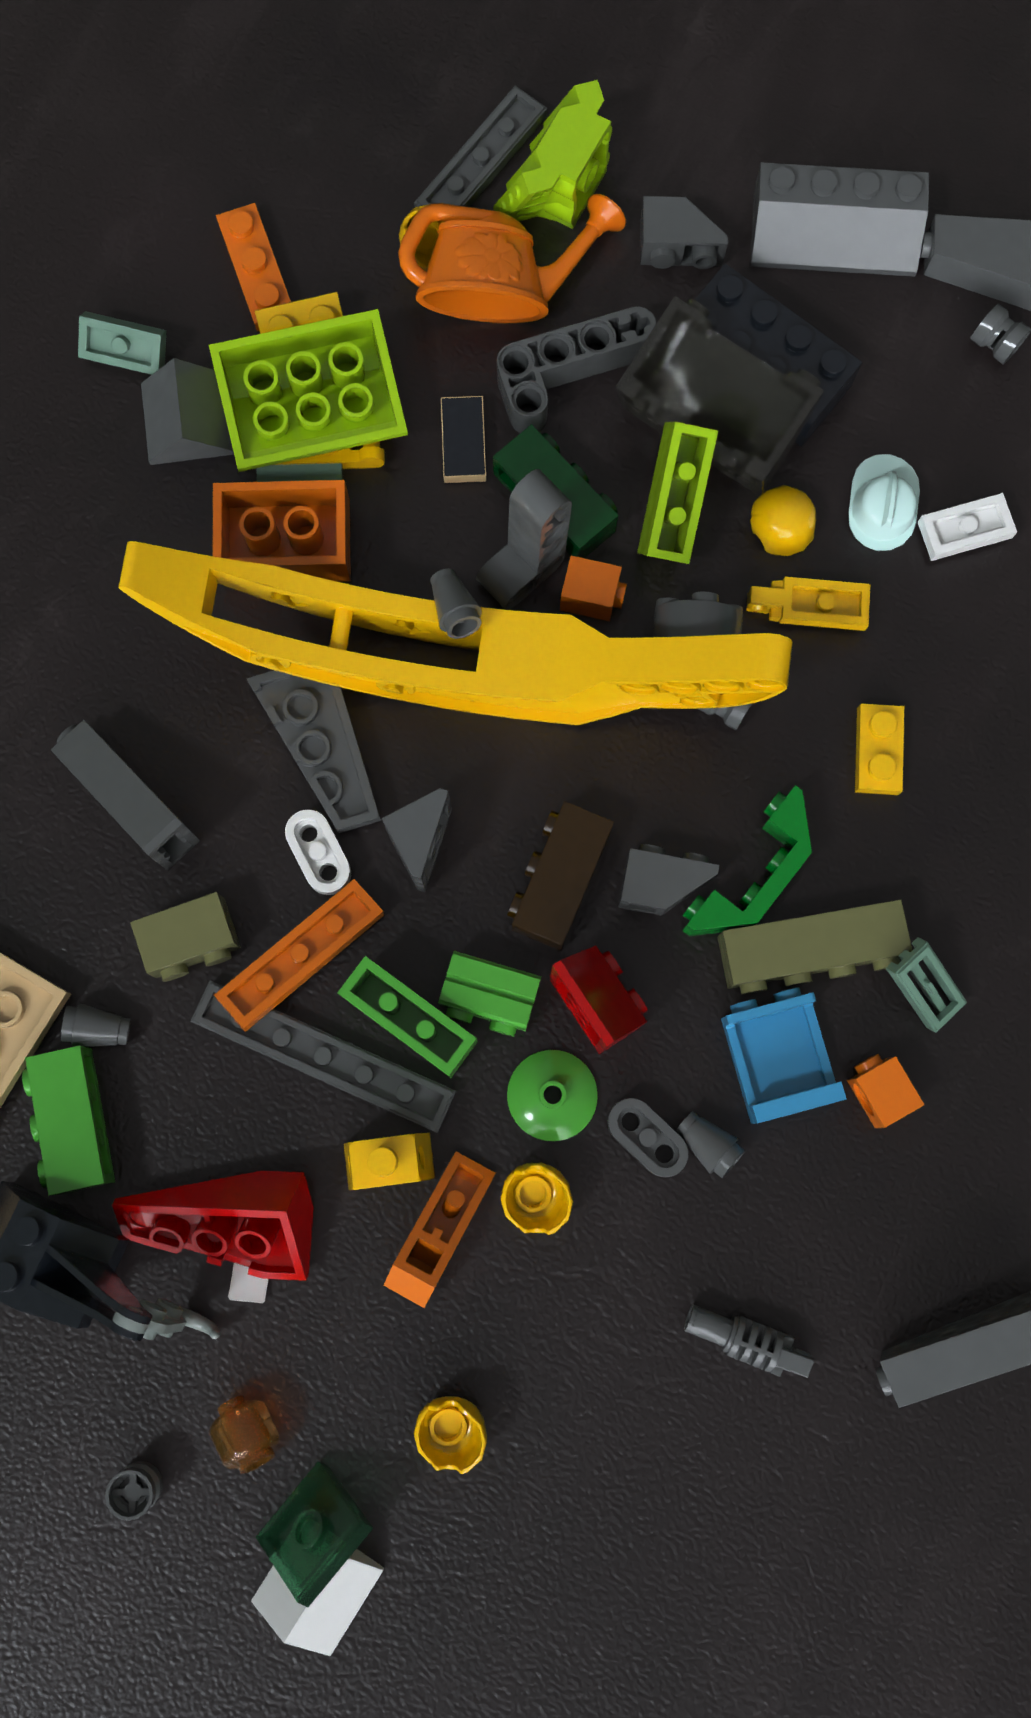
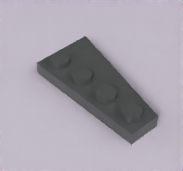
[246,670,381,833]

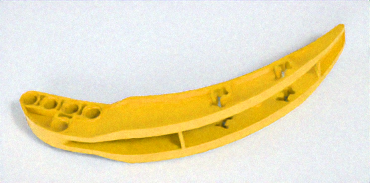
[119,541,793,725]

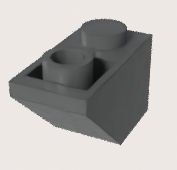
[640,196,728,269]
[618,844,720,916]

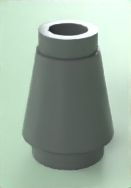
[430,568,482,639]
[61,1003,131,1047]
[676,1111,746,1178]

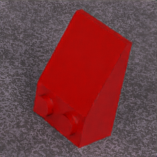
[550,945,648,1055]

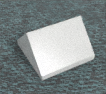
[251,1514,384,1656]

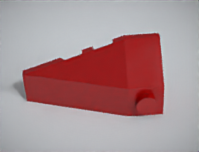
[112,1171,314,1281]

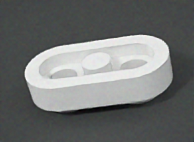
[285,810,351,895]

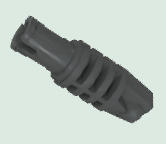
[683,1304,814,1378]

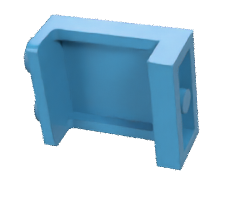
[721,987,847,1124]

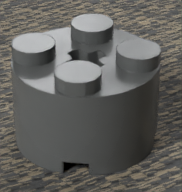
[653,592,743,637]

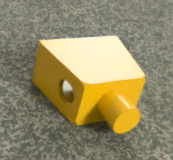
[344,1133,435,1190]

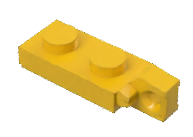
[746,576,870,631]

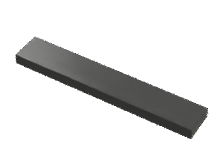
[190,981,457,1133]

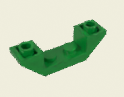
[682,785,812,936]

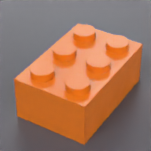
[213,480,351,582]

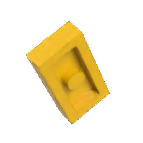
[255,292,343,334]
[855,704,904,795]

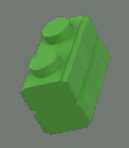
[438,951,542,1037]

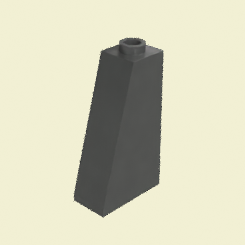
[920,214,1031,311]
[51,720,200,871]
[876,1291,1031,1408]

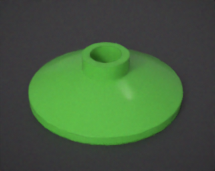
[507,1050,598,1141]

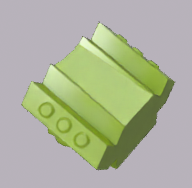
[493,80,612,229]

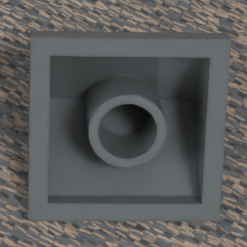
[141,358,234,465]
[382,788,452,892]

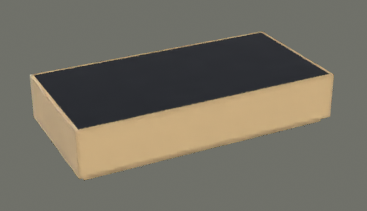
[441,396,486,483]

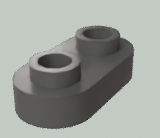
[607,1098,688,1177]

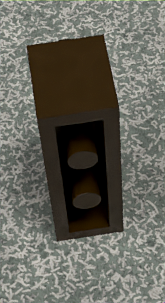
[507,801,614,951]

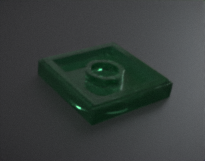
[255,1461,373,1607]

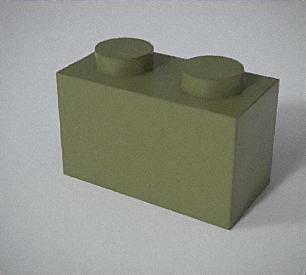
[130,892,241,981]

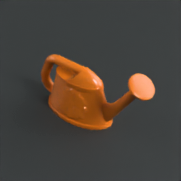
[398,194,626,323]

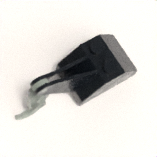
[0,1181,221,1341]

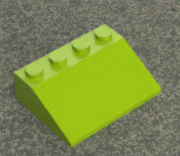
[209,309,408,472]

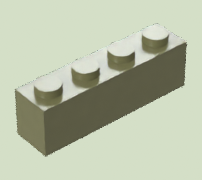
[717,900,912,995]

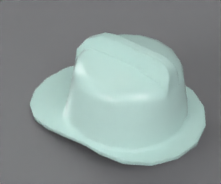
[848,454,920,551]

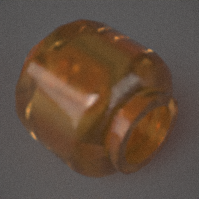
[209,1396,280,1474]

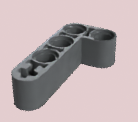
[497,306,657,433]
[476,469,572,610]

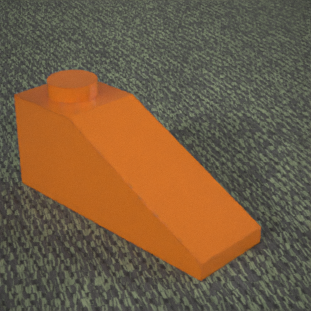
[383,1151,496,1308]

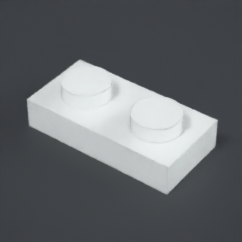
[917,493,1017,561]

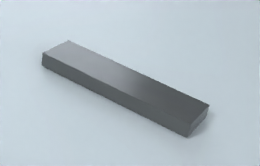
[414,85,547,208]

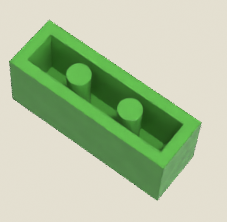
[337,956,478,1078]
[22,1045,115,1196]

